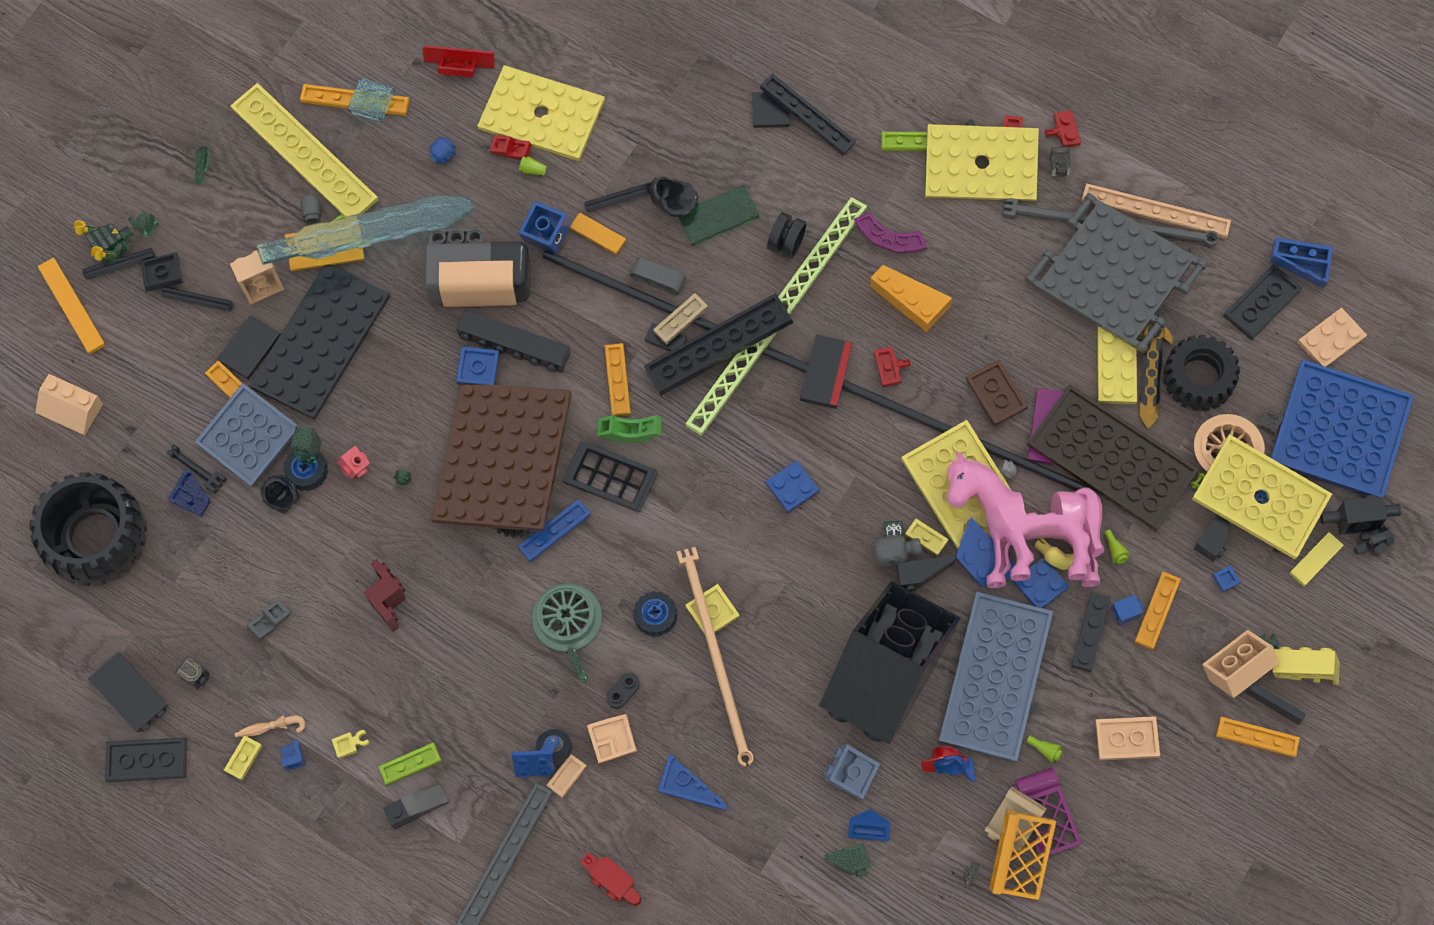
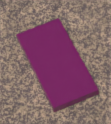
[1028,388,1064,465]

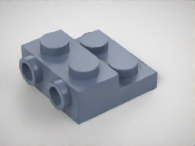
[824,744,880,799]

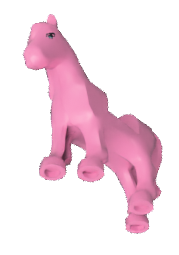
[947,452,1105,588]

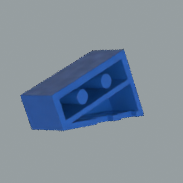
[1270,237,1333,288]

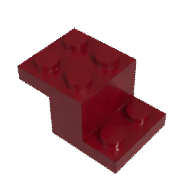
[363,559,406,632]

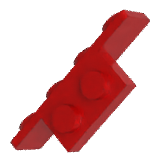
[423,45,495,77]

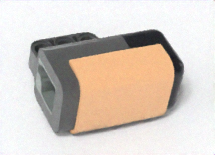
[426,229,531,307]

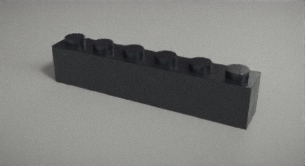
[456,309,571,373]

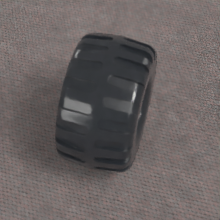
[29,472,147,586]

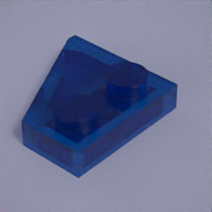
[167,468,211,518]

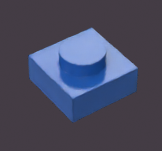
[1213,565,1241,593]

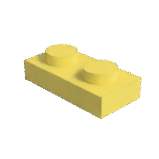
[905,519,948,557]
[224,735,263,781]

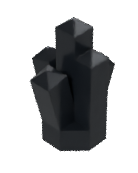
[1354,526,1395,556]

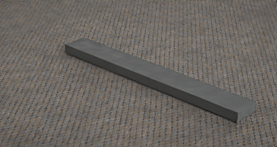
[455,782,553,925]

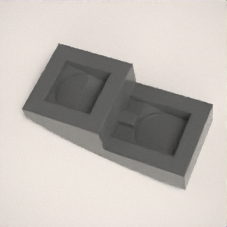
[247,599,291,642]

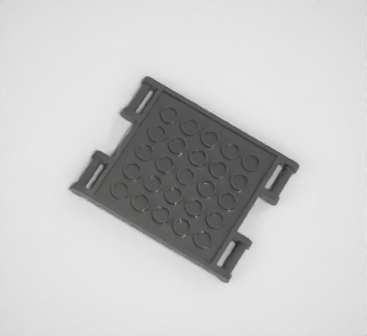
[1024,193,1208,353]

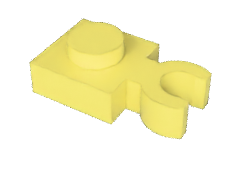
[331,730,370,759]

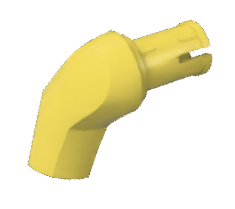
[1035,538,1074,570]

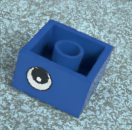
[518,201,572,254]

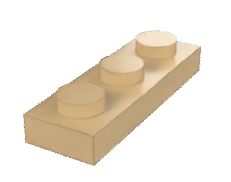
[653,293,708,345]

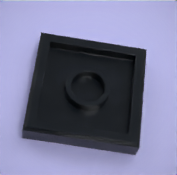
[752,92,789,128]
[141,252,183,292]

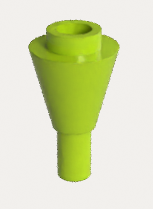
[1104,530,1130,564]
[1026,736,1063,763]

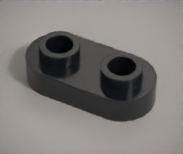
[607,673,640,709]

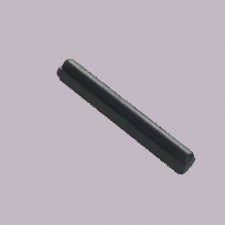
[584,182,652,212]
[82,248,155,279]
[161,287,233,311]

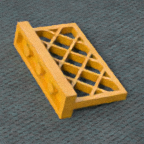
[989,809,1056,900]

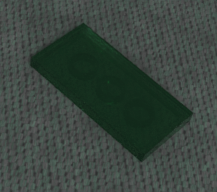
[678,185,759,246]

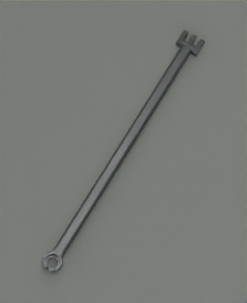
[1002,198,1219,247]

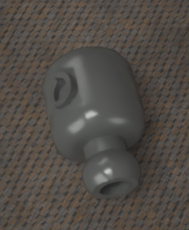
[874,535,922,568]

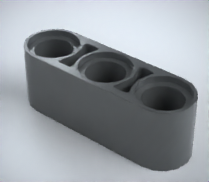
[630,257,686,295]

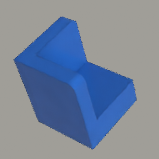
[281,739,306,771]

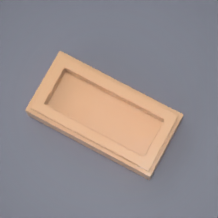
[546,754,587,798]

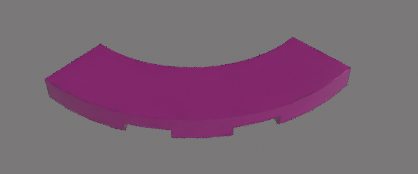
[854,212,927,253]

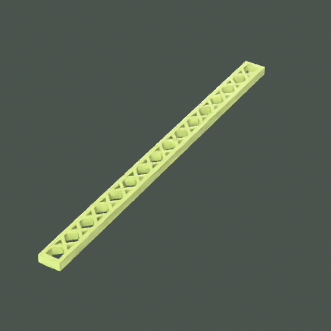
[686,197,867,436]

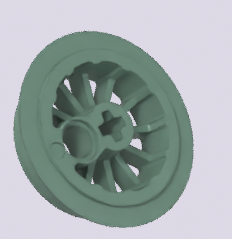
[532,583,602,652]

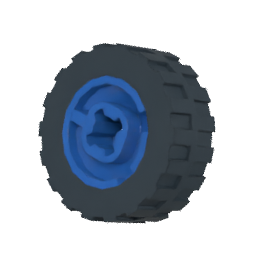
[283,447,328,491]
[633,591,677,637]

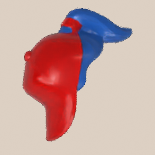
[921,746,976,782]

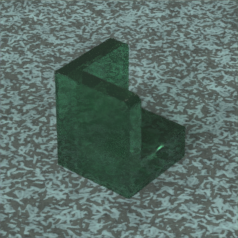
[128,212,159,237]

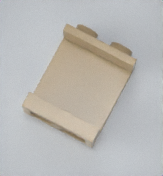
[985,787,1047,852]

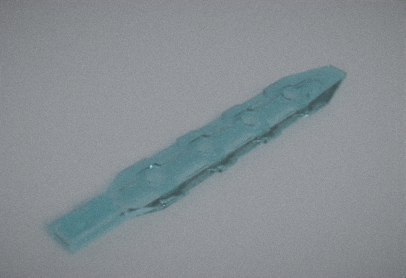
[256,195,474,265]

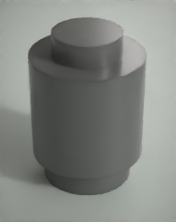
[300,195,321,223]

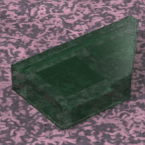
[195,146,209,184]
[566,648,588,683]

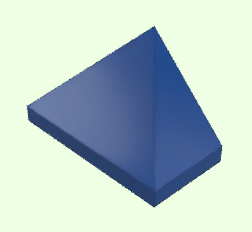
[848,809,890,841]

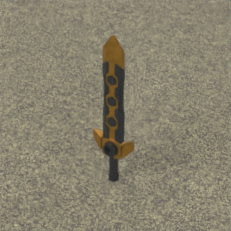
[1137,310,1173,428]

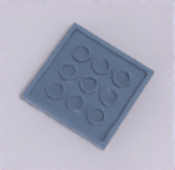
[195,383,301,487]

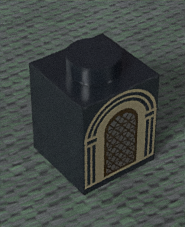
[175,657,210,690]

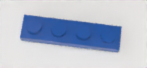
[518,499,591,563]

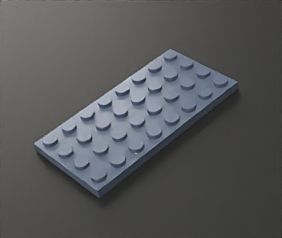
[939,592,1053,763]

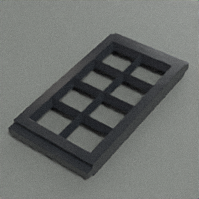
[563,441,658,512]

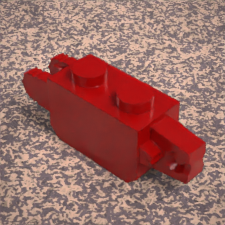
[580,853,641,906]

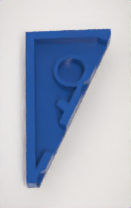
[658,754,727,811]

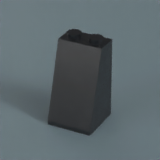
[88,652,168,732]

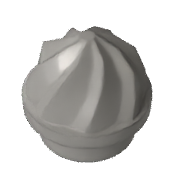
[998,460,1017,479]

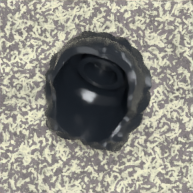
[260,475,300,514]

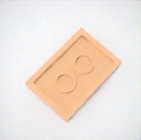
[1297,307,1367,367]
[1095,716,1160,761]

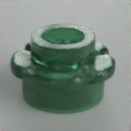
[393,470,412,485]

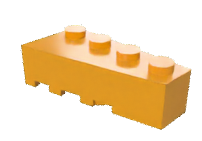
[870,265,952,333]

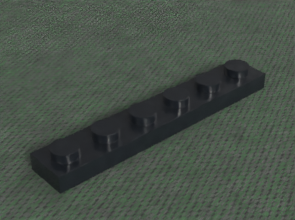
[760,73,856,156]

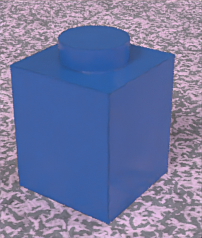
[1111,595,1144,626]

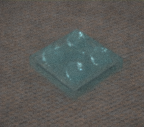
[347,78,395,122]

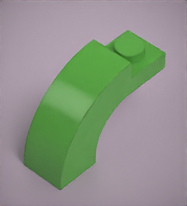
[597,415,662,443]

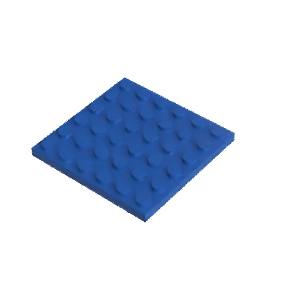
[1271,359,1414,498]

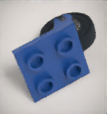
[511,729,572,778]

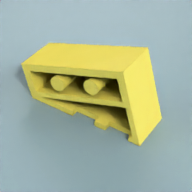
[1273,647,1340,685]

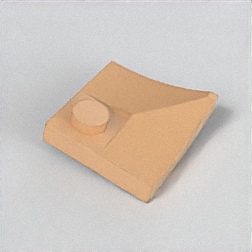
[587,714,637,764]

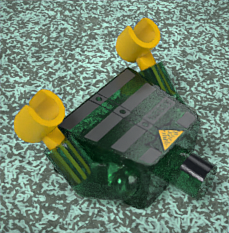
[74,220,133,267]

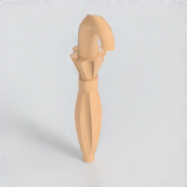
[235,715,305,737]

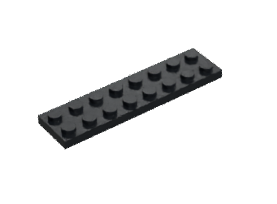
[644,293,794,396]

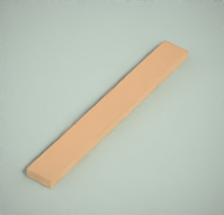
[1081,183,1231,239]

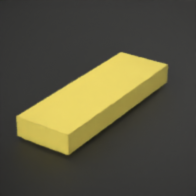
[1289,532,1344,587]

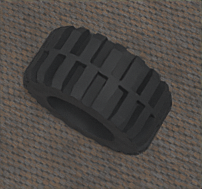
[1163,335,1240,411]

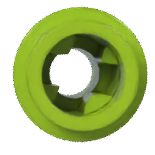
[519,156,547,176]

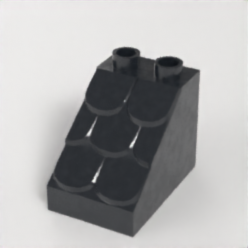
[819,581,961,744]

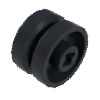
[767,212,807,259]

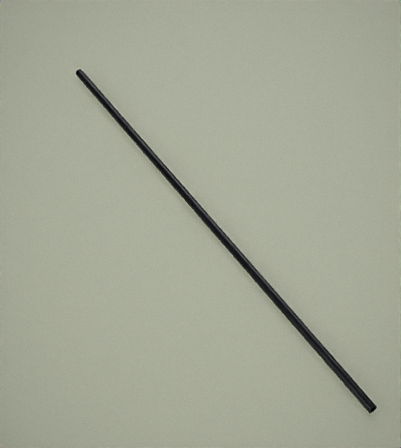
[543,250,1095,491]

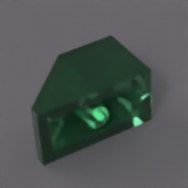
[824,843,871,877]

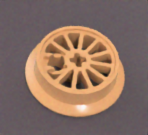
[1194,414,1265,472]

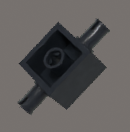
[1320,495,1401,535]

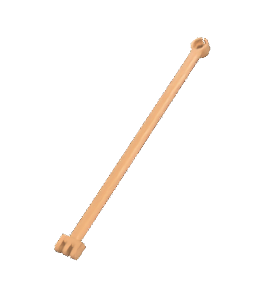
[676,547,753,767]

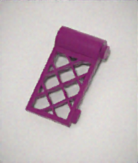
[1012,767,1082,855]

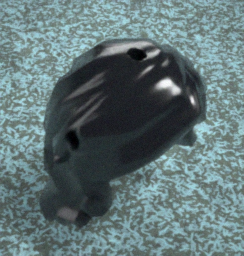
[649,176,699,217]

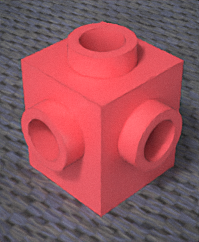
[337,446,370,480]

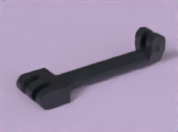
[166,444,227,494]

